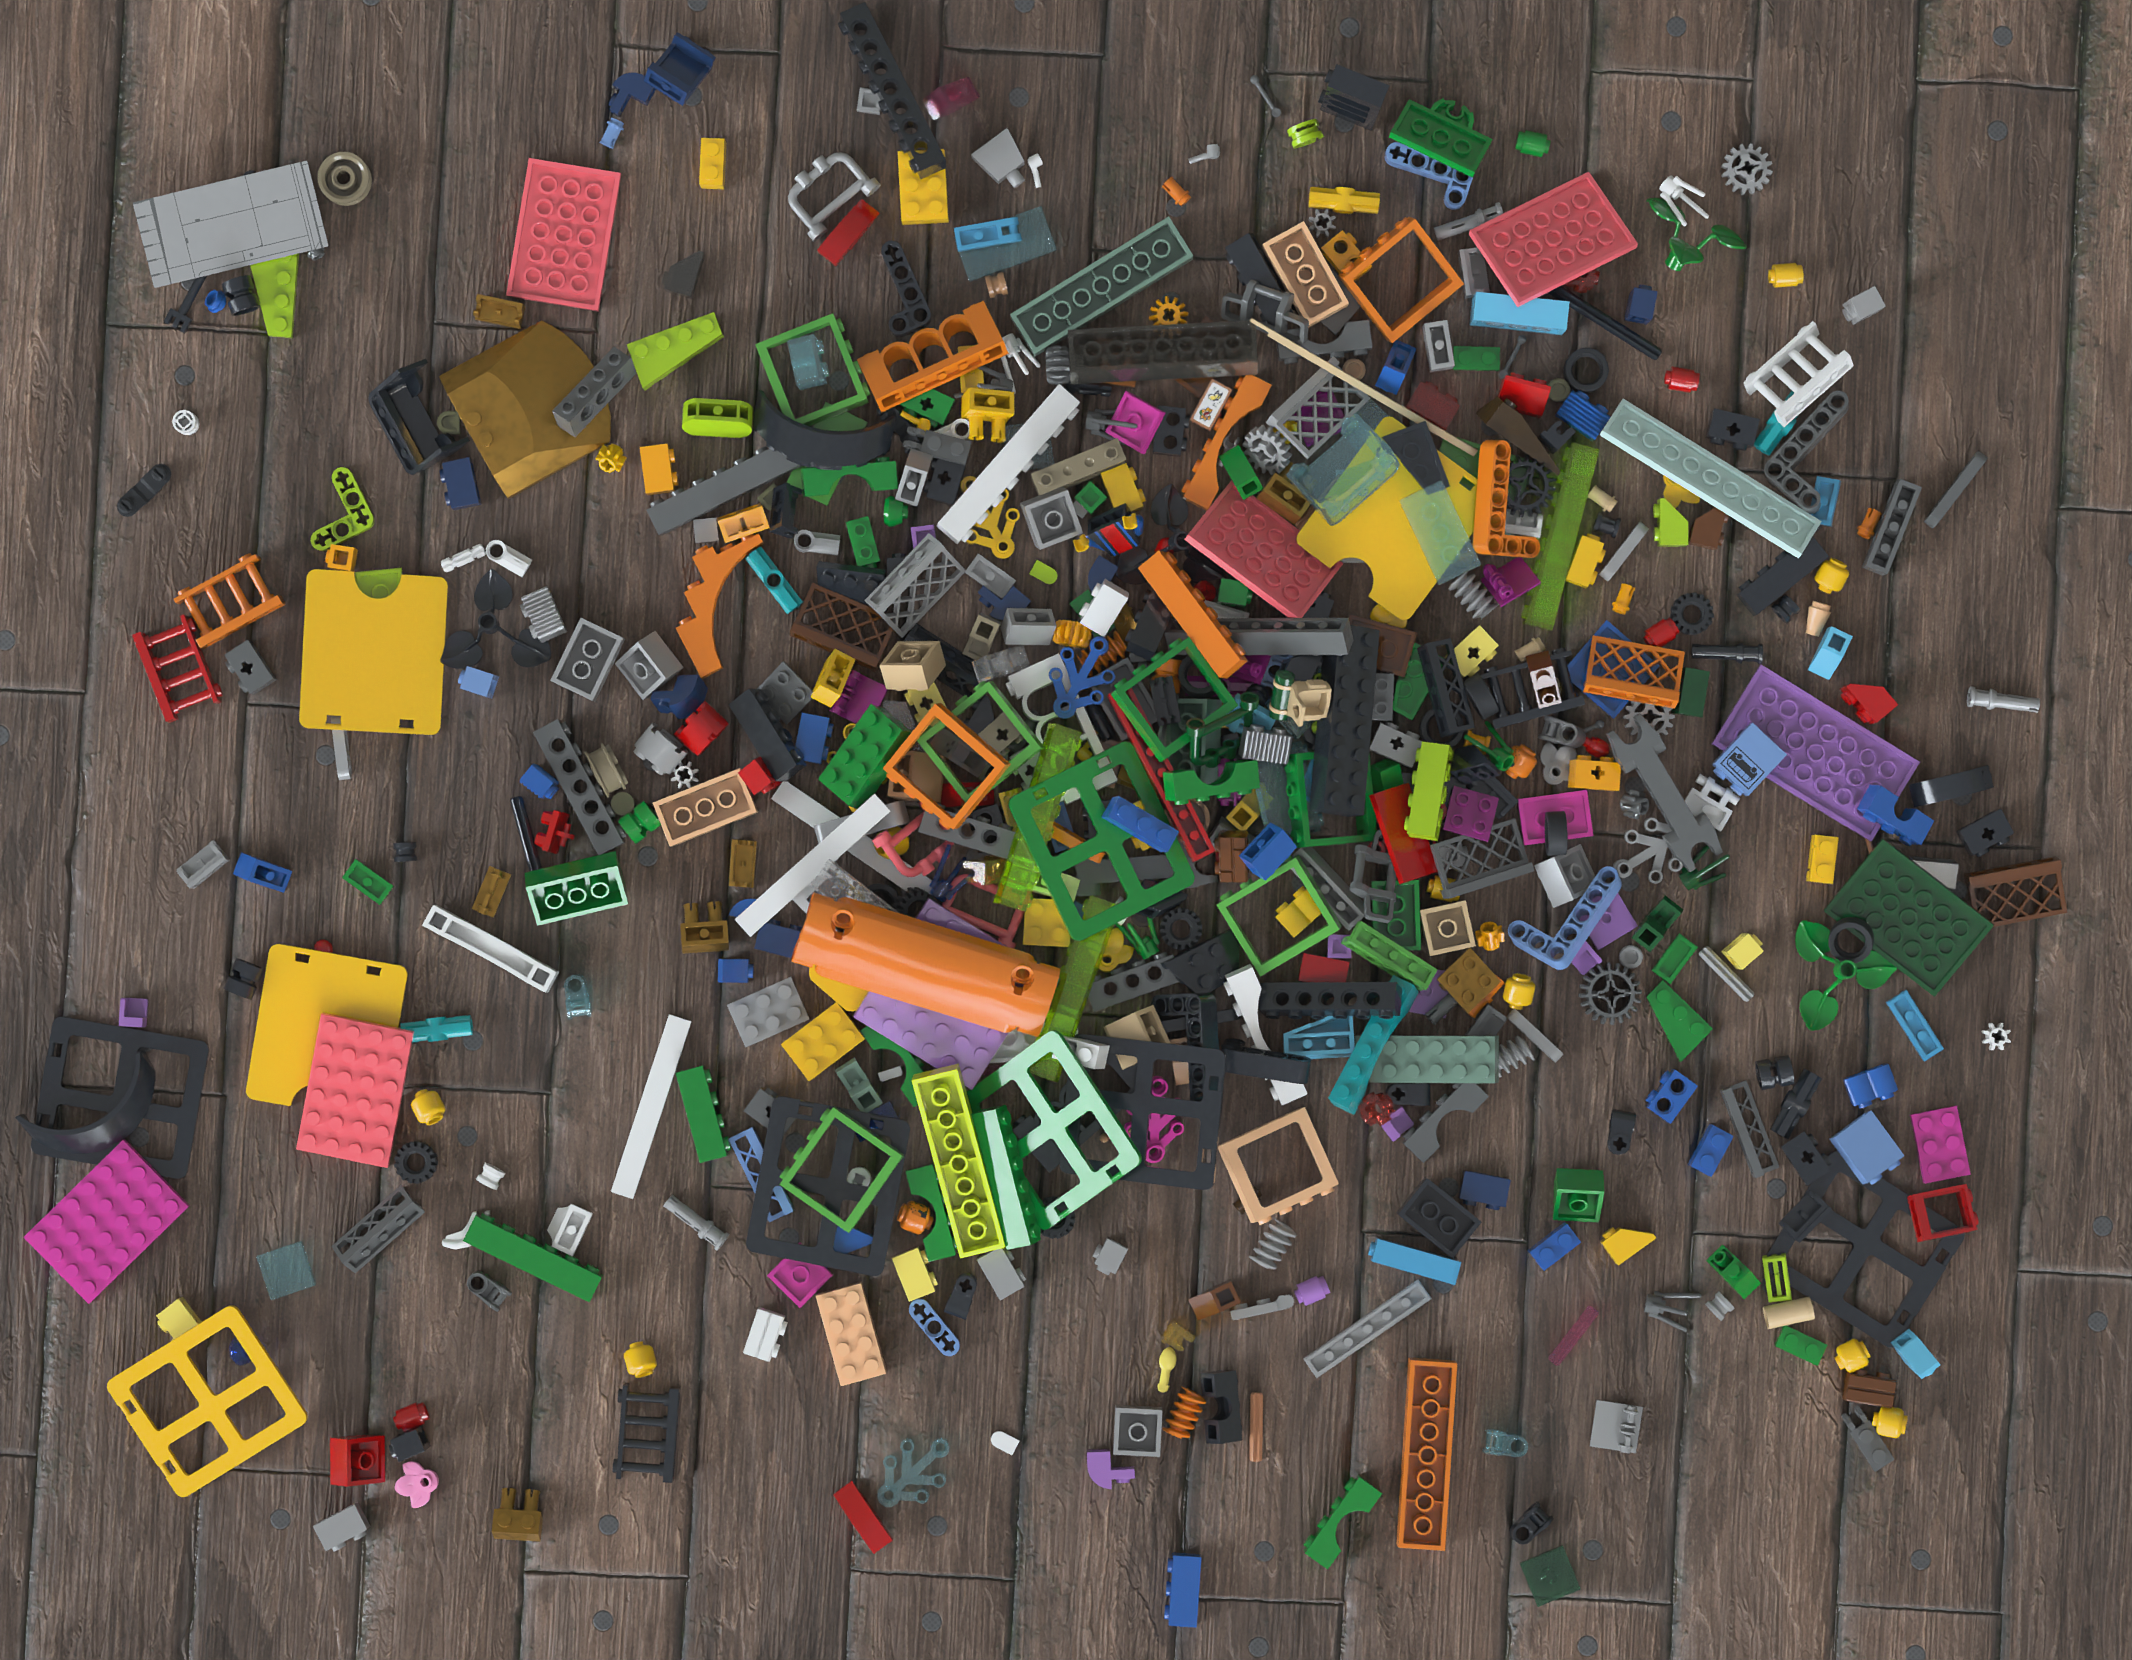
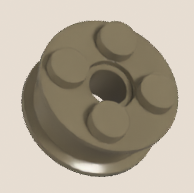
[318,152,372,206]
[584,743,628,798]

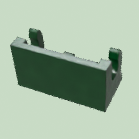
[1671,667,1710,718]

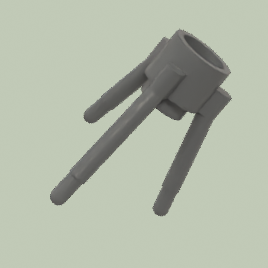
[953,365,1013,398]
[1085,409,1138,445]
[1644,1291,1701,1332]

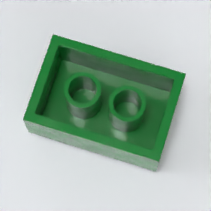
[1370,880,1421,951]

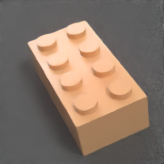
[1262,221,1349,327]
[653,768,758,847]
[816,1281,887,1386]

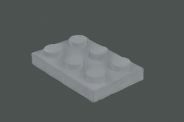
[727,977,810,1047]

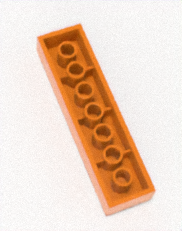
[1396,1357,1457,1551]

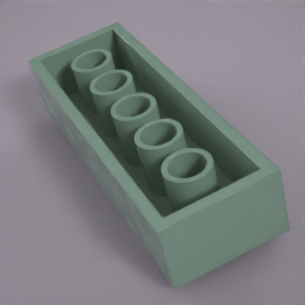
[1355,1035,1499,1083]

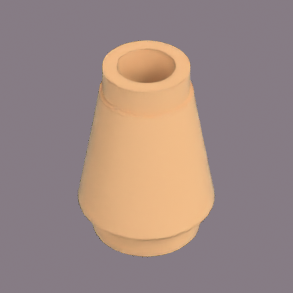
[1806,601,1831,637]

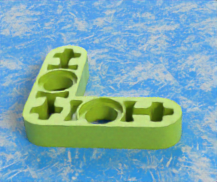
[310,467,375,551]

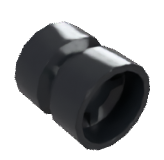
[222,275,261,316]
[224,958,265,1000]
[1755,1055,1794,1090]

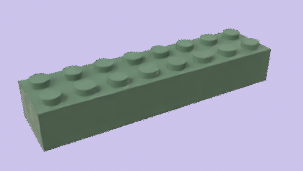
[1010,216,1193,357]

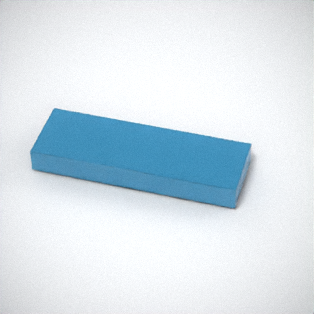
[1886,990,1944,1061]

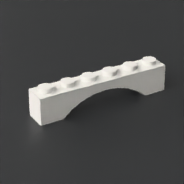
[422,905,559,993]
[1223,964,1307,1105]

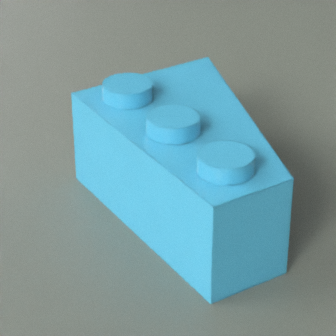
[1283,1016,1355,1059]

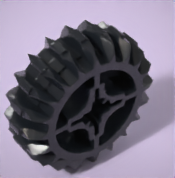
[1507,455,1556,518]

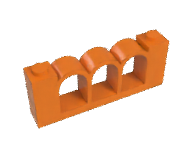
[857,301,1009,413]

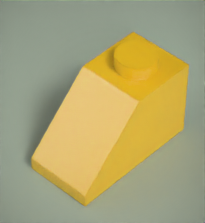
[1600,1227,1656,1265]

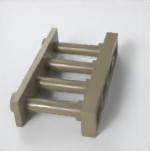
[1031,438,1126,496]

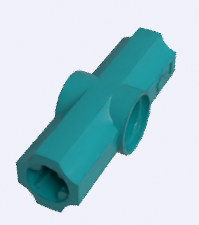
[1754,390,1797,456]
[745,547,803,615]
[400,1015,473,1043]

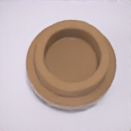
[1342,358,1366,381]

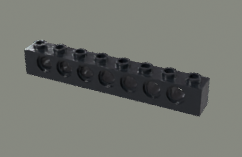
[838,2,946,179]

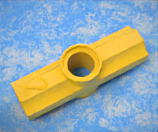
[1308,187,1380,214]

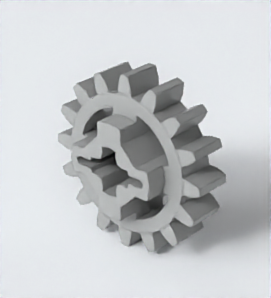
[1721,144,1773,195]
[1243,425,1292,475]
[1623,701,1675,736]

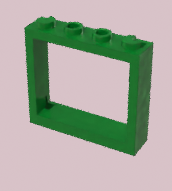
[1111,637,1239,762]
[1284,752,1377,848]

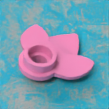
[394,1461,439,1508]

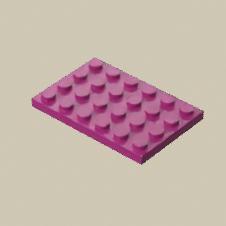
[23,1139,190,1304]

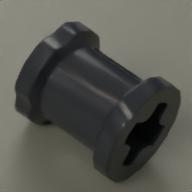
[1592,512,1621,538]

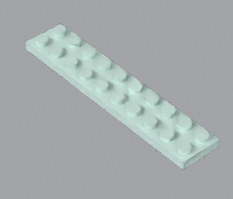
[1600,399,1822,558]

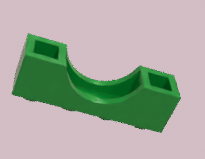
[801,457,898,497]
[1163,759,1260,805]
[860,1026,925,1107]
[906,1163,957,1262]
[1303,1475,1382,1570]

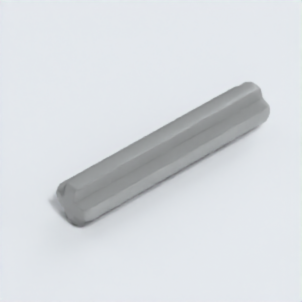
[1699,946,1754,1002]

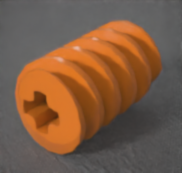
[1077,631,1126,677]
[1162,1387,1207,1439]

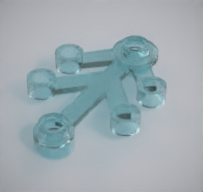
[877,1438,950,1507]

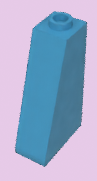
[1368,1237,1461,1285]

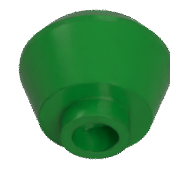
[884,495,908,527]

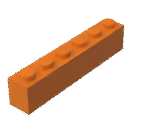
[1138,550,1248,679]

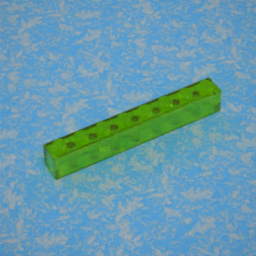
[1521,443,1600,631]
[993,723,1082,912]
[1029,895,1116,1082]

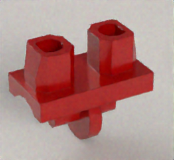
[534,810,575,854]

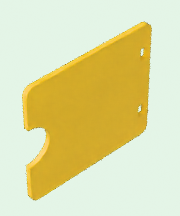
[1296,417,1477,620]
[299,569,448,735]
[246,944,408,1106]

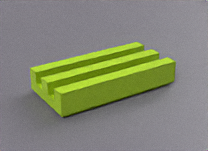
[1762,1253,1792,1302]

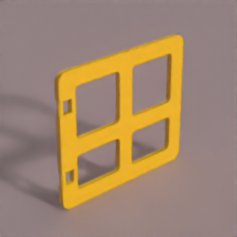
[107,1305,308,1497]

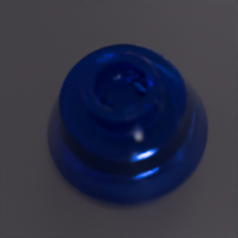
[229,1336,251,1366]

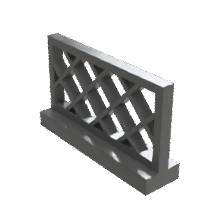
[1430,818,1534,899]

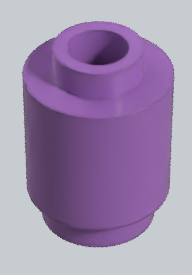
[1294,1276,1330,1306]

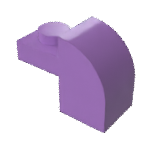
[1087,1449,1135,1489]

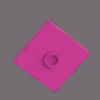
[1105,391,1165,454]
[767,1242,833,1308]

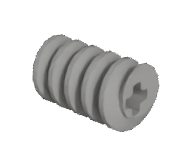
[1448,570,1499,619]
[1499,1036,1535,1078]
[1249,1217,1297,1269]

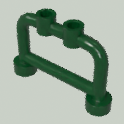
[1186,692,1259,768]

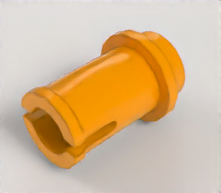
[1612,583,1635,615]

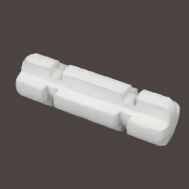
[441,544,486,572]

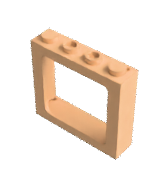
[1218,1107,1339,1225]

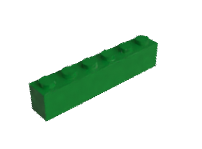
[971,1105,1041,1250]
[463,1213,603,1302]

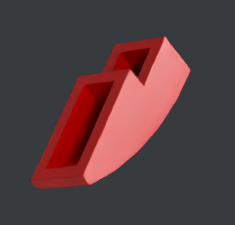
[817,199,880,266]
[833,1481,893,1554]

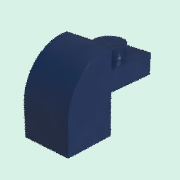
[609,72,656,118]
[1088,555,1118,593]
[977,585,1031,621]
[650,675,708,719]

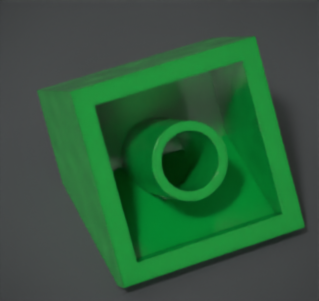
[1552,1168,1604,1222]

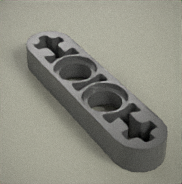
[1923,450,1988,529]

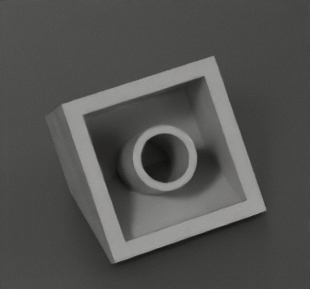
[615,631,684,700]
[1534,844,1595,908]

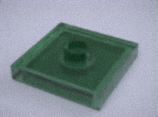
[1519,1545,1581,1607]

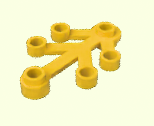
[960,476,1020,559]

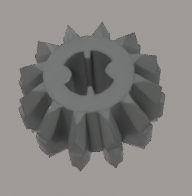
[1045,345,1070,385]

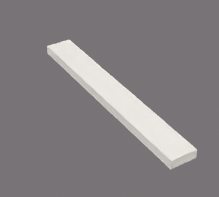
[771,781,938,894]
[735,794,890,937]
[611,1014,692,1199]

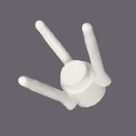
[1659,175,1709,226]
[1001,333,1041,394]

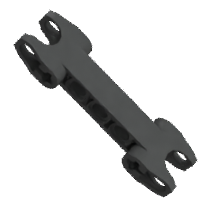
[1606,714,1723,872]
[1055,842,1218,896]

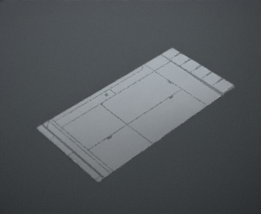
[133,161,328,288]

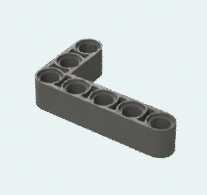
[1764,390,1849,514]

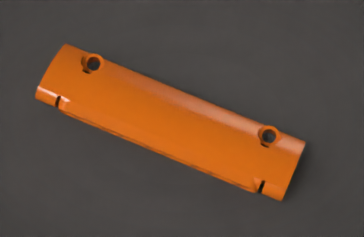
[791,892,1060,1037]

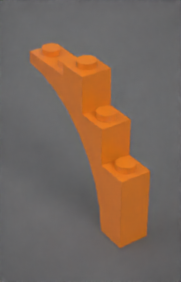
[676,533,764,679]

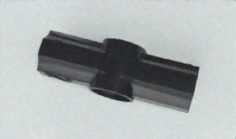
[1770,1069,1822,1139]

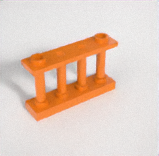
[174,553,286,649]

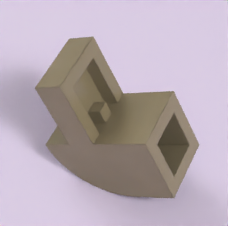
[962,612,1002,663]

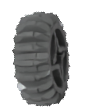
[1578,962,1642,1025]

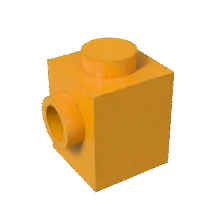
[325,544,358,572]

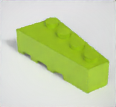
[626,312,724,391]
[1404,742,1454,841]

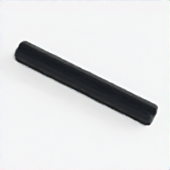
[510,796,542,872]

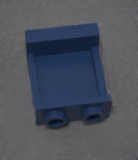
[644,32,716,106]

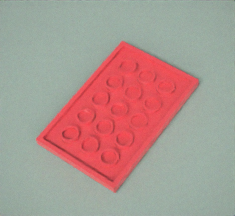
[506,158,621,312]
[1469,172,1638,307]
[1184,480,1343,618]
[296,1013,414,1168]

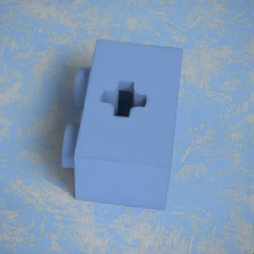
[458,666,499,699]

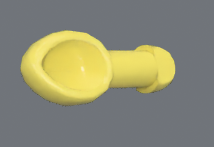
[1157,1347,1177,1393]

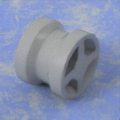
[1705,1291,1735,1321]

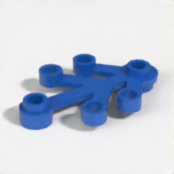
[1049,636,1115,719]

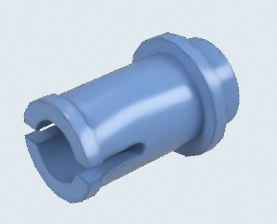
[599,117,624,149]

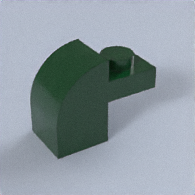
[1632,895,1684,952]

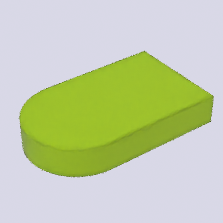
[1029,560,1057,584]

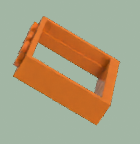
[1337,217,1464,343]
[883,703,1011,830]

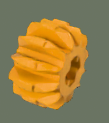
[1149,296,1188,336]
[1053,620,1092,648]

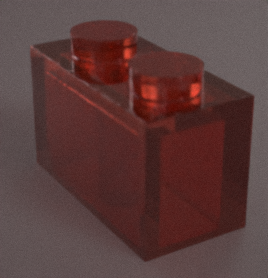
[1405,381,1461,430]

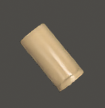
[1763,1296,1815,1329]

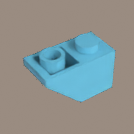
[1808,626,1853,680]
[1890,1329,1940,1379]

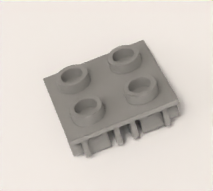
[1590,1400,1643,1453]

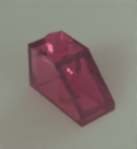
[923,77,980,120]

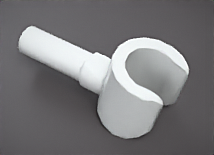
[1028,154,1043,188]

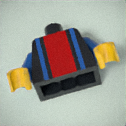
[1073,503,1144,556]

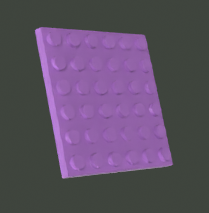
[853,898,1024,1090]

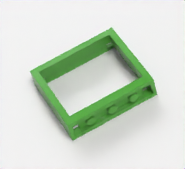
[755,313,871,426]
[917,681,1044,803]
[1217,855,1342,977]
[779,1106,904,1233]

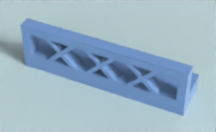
[729,1126,795,1223]

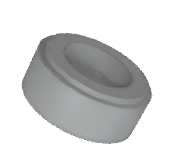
[1619,945,1643,968]

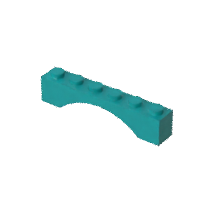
[1328,975,1419,1115]

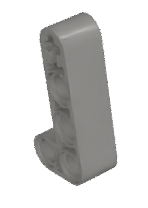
[814,800,910,844]

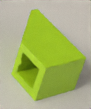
[1653,498,1688,547]

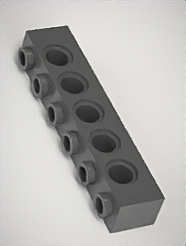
[533,719,626,855]

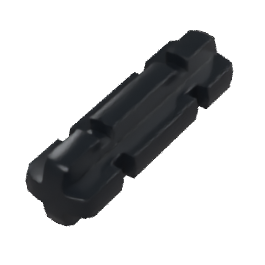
[1066,380,1112,397]

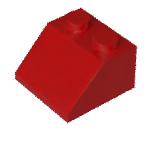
[330,1435,385,1487]

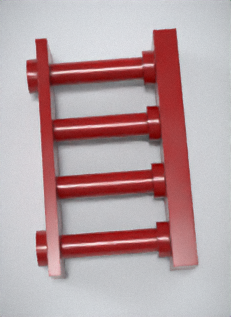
[132,614,223,723]

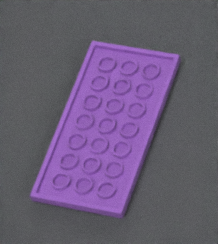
[1711,665,1920,842]

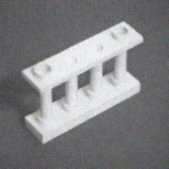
[1743,321,1854,427]

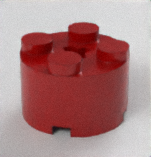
[673,701,729,756]

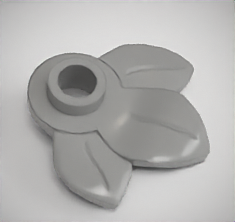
[1540,742,1577,785]

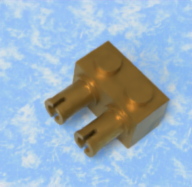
[1256,462,1318,525]
[680,901,729,954]
[492,1488,543,1542]

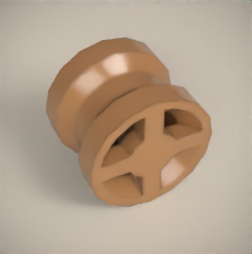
[985,272,1008,299]

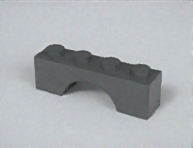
[1276,320,1372,364]
[1402,1083,1489,1163]

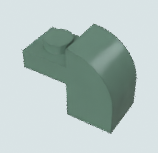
[835,1057,883,1113]

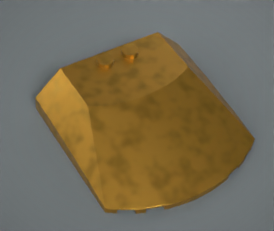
[439,320,611,499]

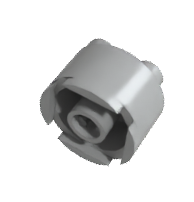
[633,723,688,775]

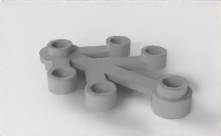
[1613,817,1683,884]

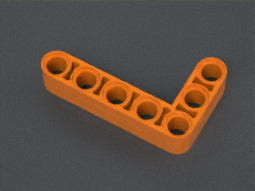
[1473,440,1540,558]

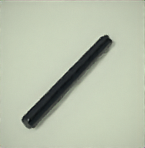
[1547,286,1662,360]

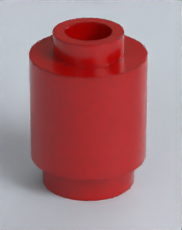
[1664,366,1700,393]
[1643,618,1679,648]
[393,1402,430,1432]

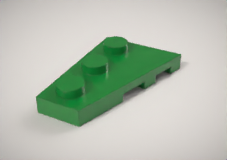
[1393,643,1445,721]
[1646,980,1713,1062]

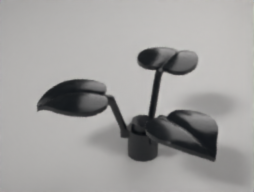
[1116,484,1224,585]
[440,569,551,669]

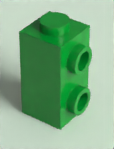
[1219,445,1264,500]
[846,516,881,568]

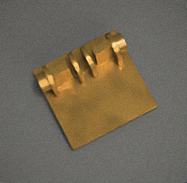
[1437,948,1501,1013]

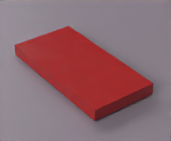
[1369,783,1438,884]

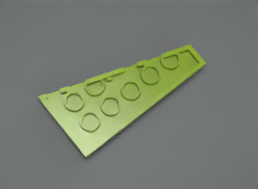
[250,253,299,338]

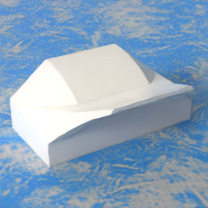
[547,1204,593,1256]

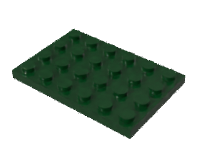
[1824,838,1994,997]

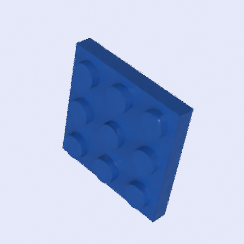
[1567,620,1659,719]

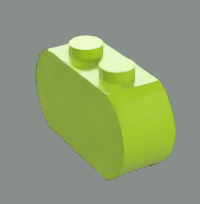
[682,398,753,438]

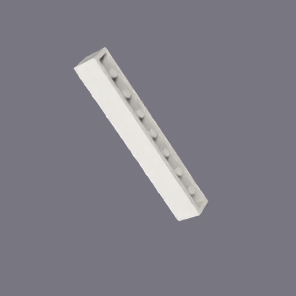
[936,384,1080,544]

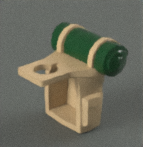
[1269,670,1332,727]

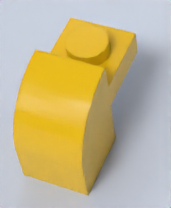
[1226,786,1274,831]

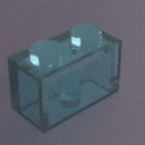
[787,334,829,390]

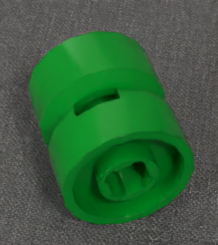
[618,801,661,844]

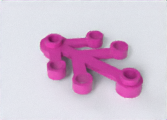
[1124,1076,1184,1163]

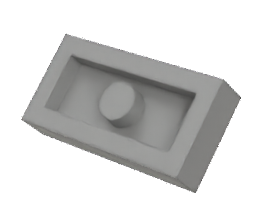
[965,554,1016,599]

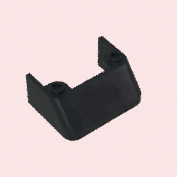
[369,359,470,475]

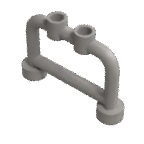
[788,152,881,242]

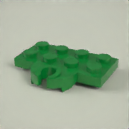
[1389,98,1493,178]

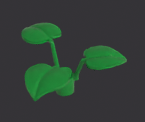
[1646,198,1747,271]
[1795,920,1897,1031]

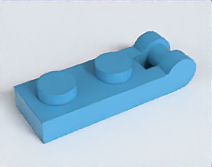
[954,217,1022,252]

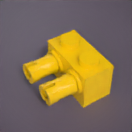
[961,387,1014,443]

